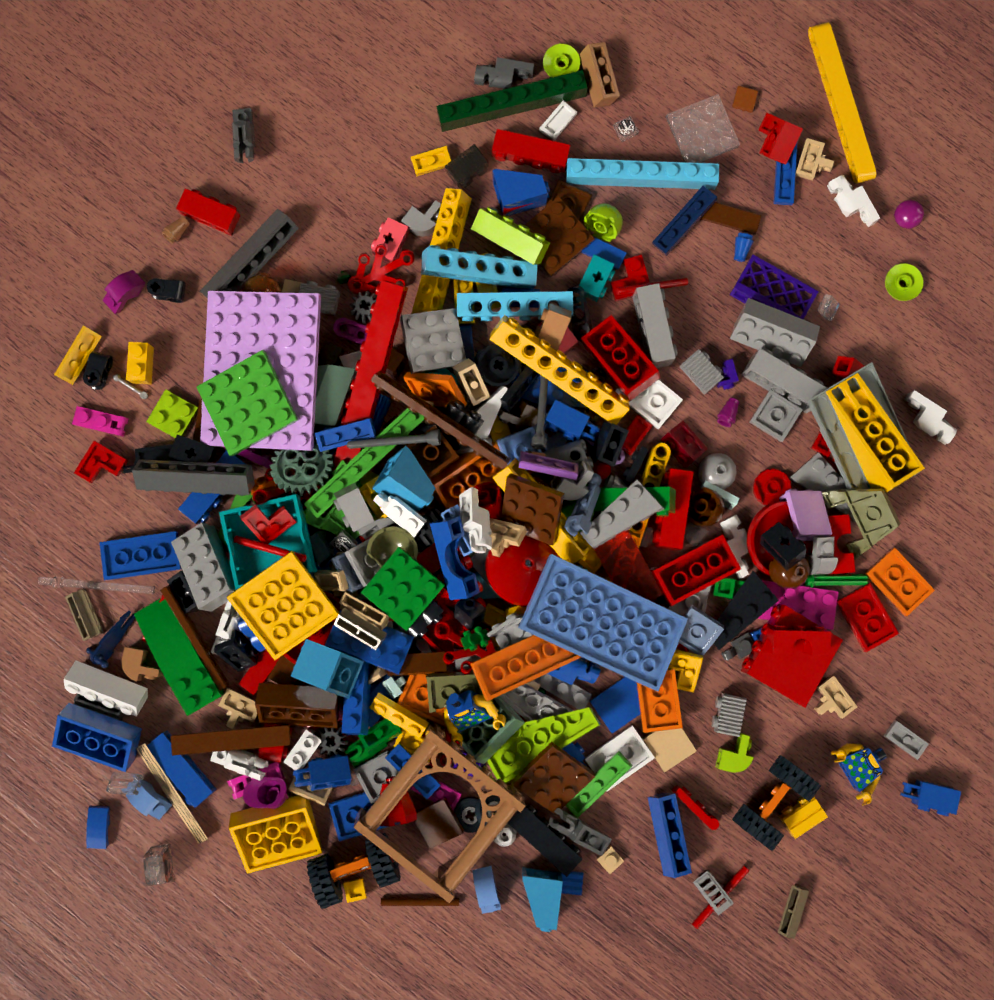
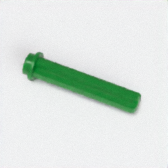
[805,574,868,588]

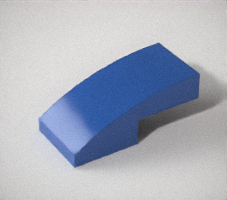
[86,805,110,849]

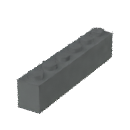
[200,209,299,299]
[132,460,255,496]

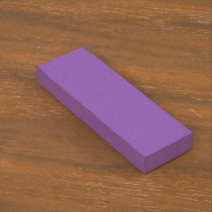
[518,451,578,480]

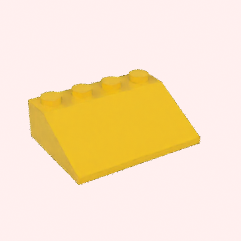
[229,795,323,874]

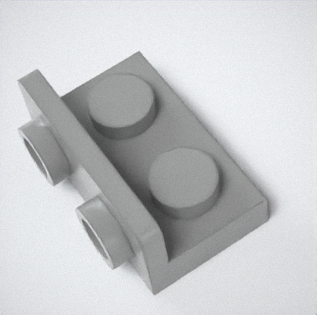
[487,613,533,649]

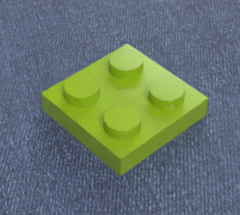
[146,389,198,438]

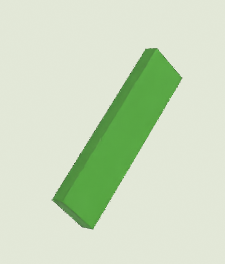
[565,751,632,818]

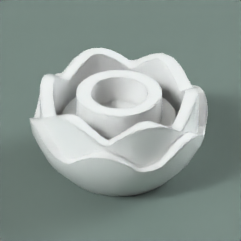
[494,823,516,847]

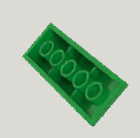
[134,598,225,716]

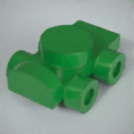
[460,626,491,651]

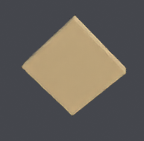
[642,728,697,772]

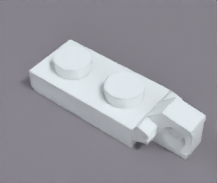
[373,491,427,537]

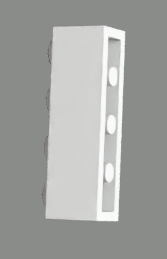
[64,661,148,717]

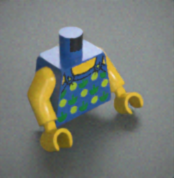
[444,690,506,746]
[831,743,887,806]

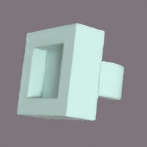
[382,676,406,699]

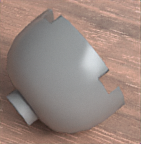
[698,453,737,490]

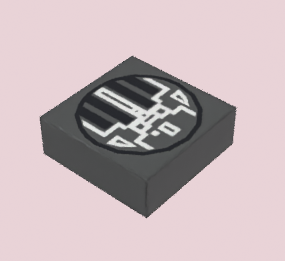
[329,529,358,553]

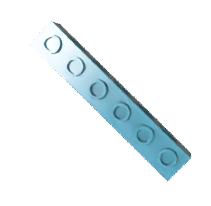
[421,245,537,289]
[457,291,573,321]

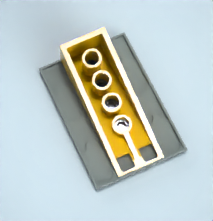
[808,362,925,493]

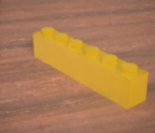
[493,458,591,564]

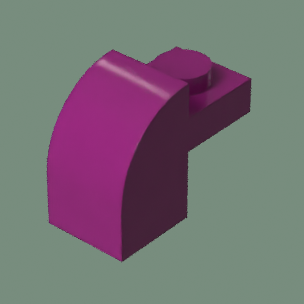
[103,270,146,314]

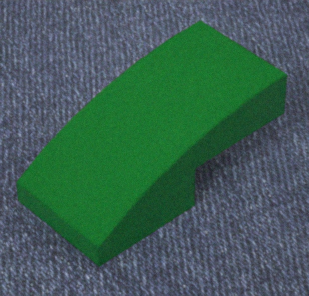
[713,578,744,599]

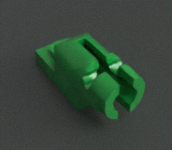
[345,718,403,768]

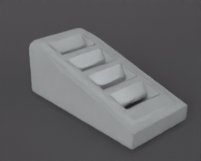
[693,870,734,916]

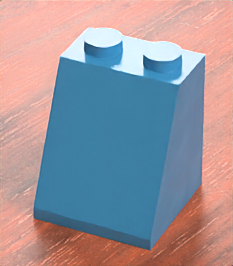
[372,446,435,512]
[291,639,364,699]
[522,867,563,932]

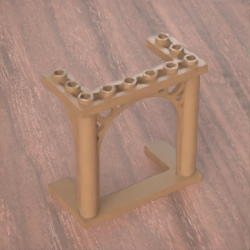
[353,721,526,903]

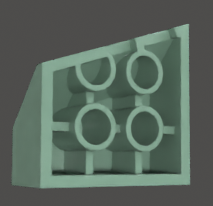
[314,365,357,429]
[457,696,525,764]

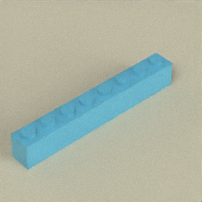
[566,158,719,190]

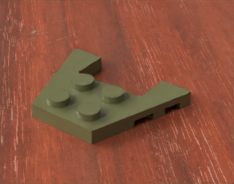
[822,489,901,560]

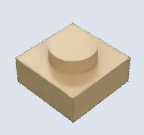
[596,845,624,874]

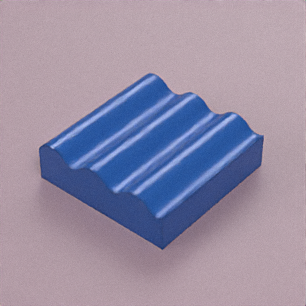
[561,871,583,895]

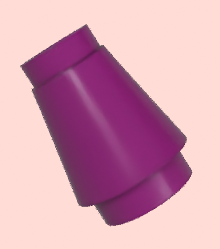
[717,398,740,427]

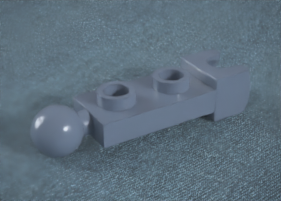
[564,473,602,537]

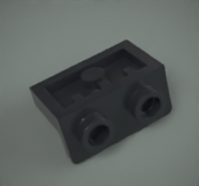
[214,629,259,672]

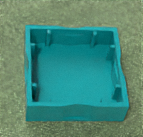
[219,494,317,590]

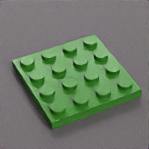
[197,350,298,456]

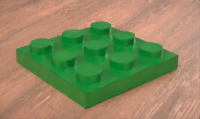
[361,546,445,631]

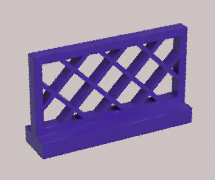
[729,255,819,320]

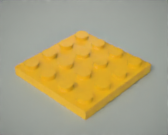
[226,551,340,660]

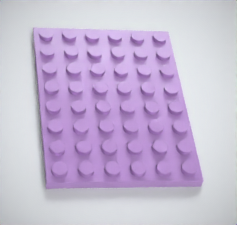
[200,291,321,451]

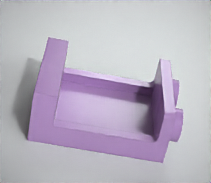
[779,489,832,541]

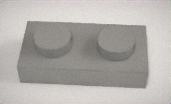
[884,720,929,760]

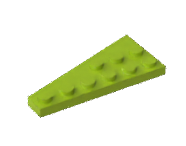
[487,707,601,783]

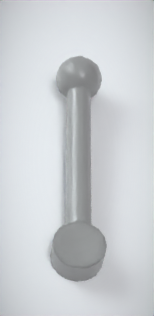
[113,374,148,399]

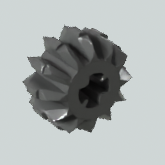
[350,291,377,324]
[317,726,349,757]

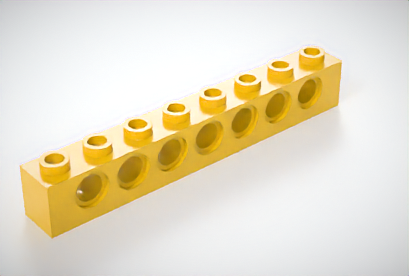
[411,188,472,314]
[490,315,630,425]

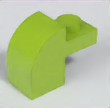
[715,733,754,773]

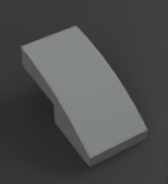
[357,517,399,540]

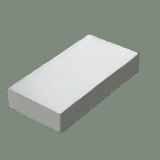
[539,100,577,141]

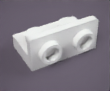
[284,728,322,770]

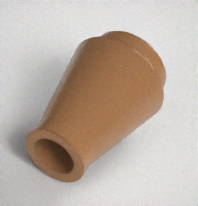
[162,216,190,244]

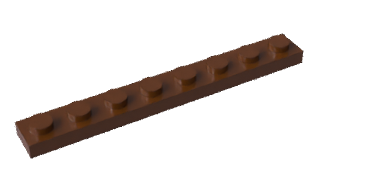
[370,371,511,470]

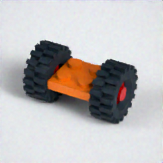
[732,755,821,852]
[307,833,401,909]

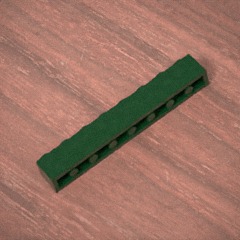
[436,70,587,132]

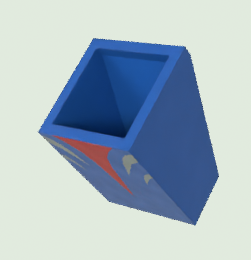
[492,169,550,216]

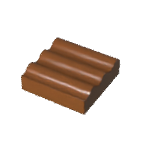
[732,86,758,113]

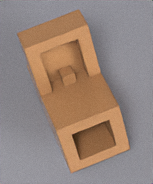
[122,646,163,681]

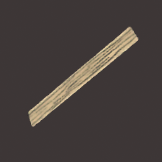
[136,744,208,843]

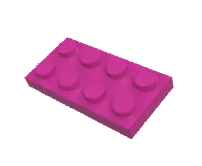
[757,580,838,630]

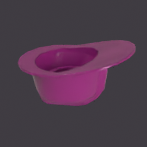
[243,777,289,809]

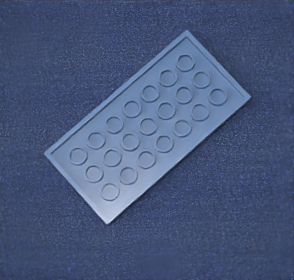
[518,554,688,691]

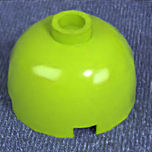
[584,203,623,242]

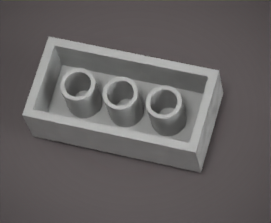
[632,283,678,368]
[730,298,820,367]
[741,348,827,413]
[171,522,235,612]

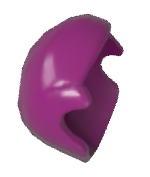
[894,200,924,229]

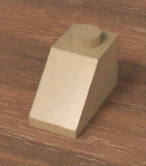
[452,358,490,406]

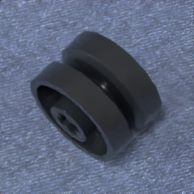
[474,344,520,386]

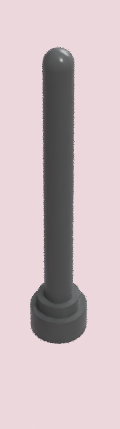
[531,375,548,449]
[347,429,441,449]

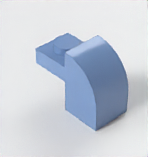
[124,776,172,820]
[472,866,501,914]

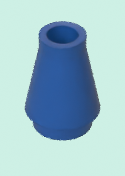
[734,233,754,262]

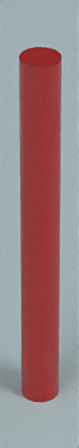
[616,278,688,295]
[234,535,307,562]
[692,865,750,929]

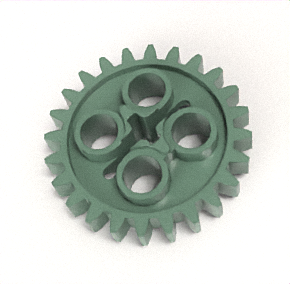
[270,440,334,496]

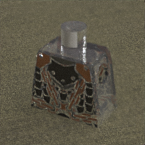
[143,844,175,886]

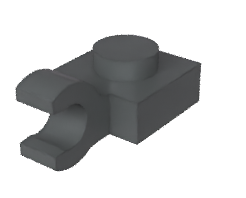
[721,633,753,661]

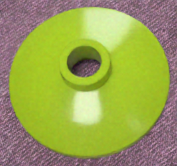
[543,44,580,78]
[885,263,924,301]

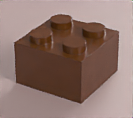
[407,425,460,480]

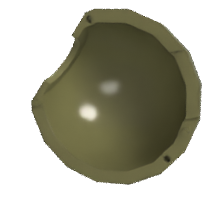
[366,526,418,567]

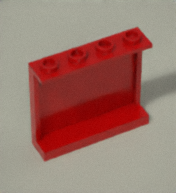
[741,603,843,708]

